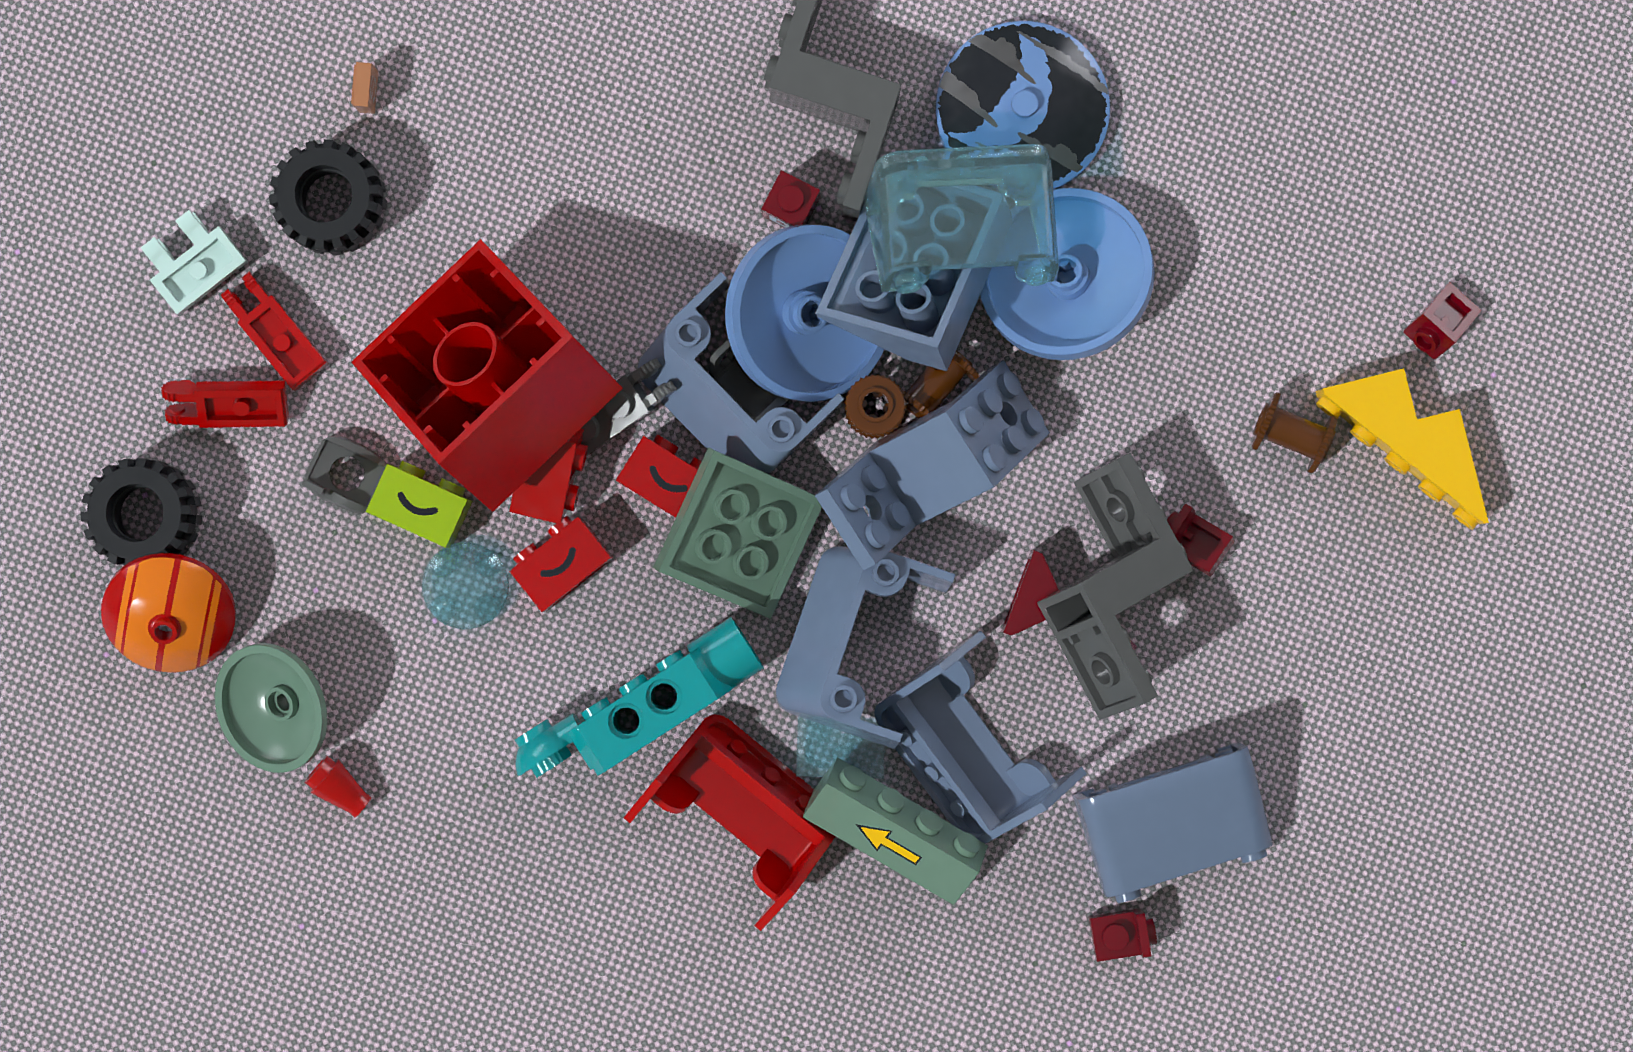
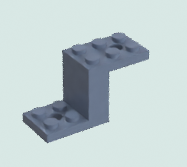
[815,360,1050,570]

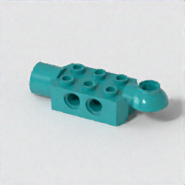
[514,617,764,778]

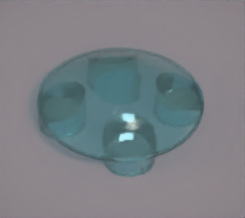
[422,542,509,629]

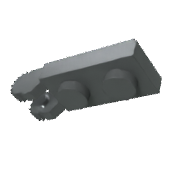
[581,358,677,455]

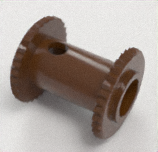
[899,350,980,418]
[844,374,906,439]
[1251,392,1337,473]

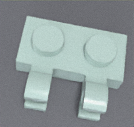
[141,210,248,315]

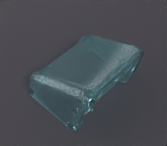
[864,144,1059,294]

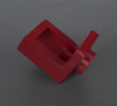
[1167,504,1235,577]

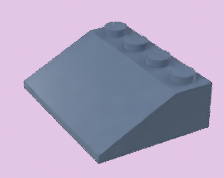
[816,163,1012,371]

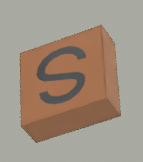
[351,62,378,114]

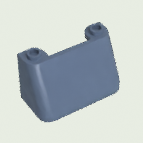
[1072,742,1273,903]

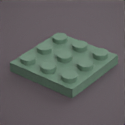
[653,447,822,619]

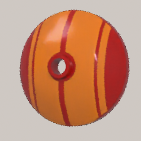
[101,553,236,673]

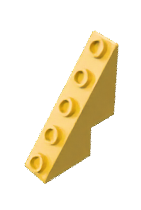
[1315,368,1489,530]

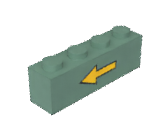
[803,757,988,905]

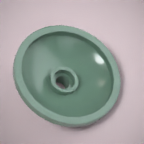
[215,643,327,773]

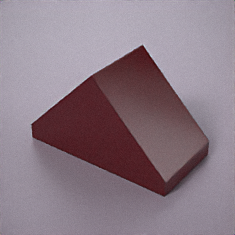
[1001,550,1059,636]

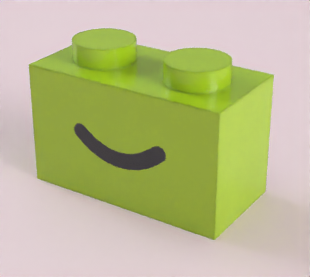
[366,460,473,548]

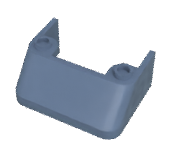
[638,272,844,475]
[776,546,955,749]
[874,631,1087,844]

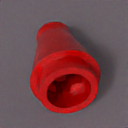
[304,756,372,818]

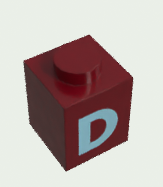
[761,170,821,228]

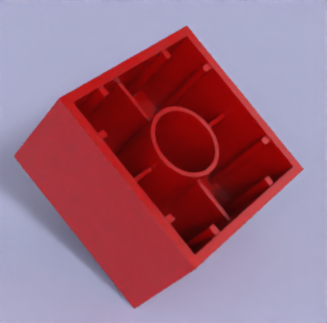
[351,239,623,512]

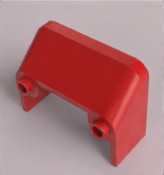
[624,714,836,931]

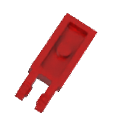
[220,271,329,391]
[161,380,289,428]

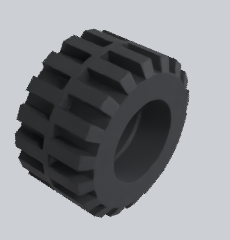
[269,139,387,255]
[80,458,202,565]

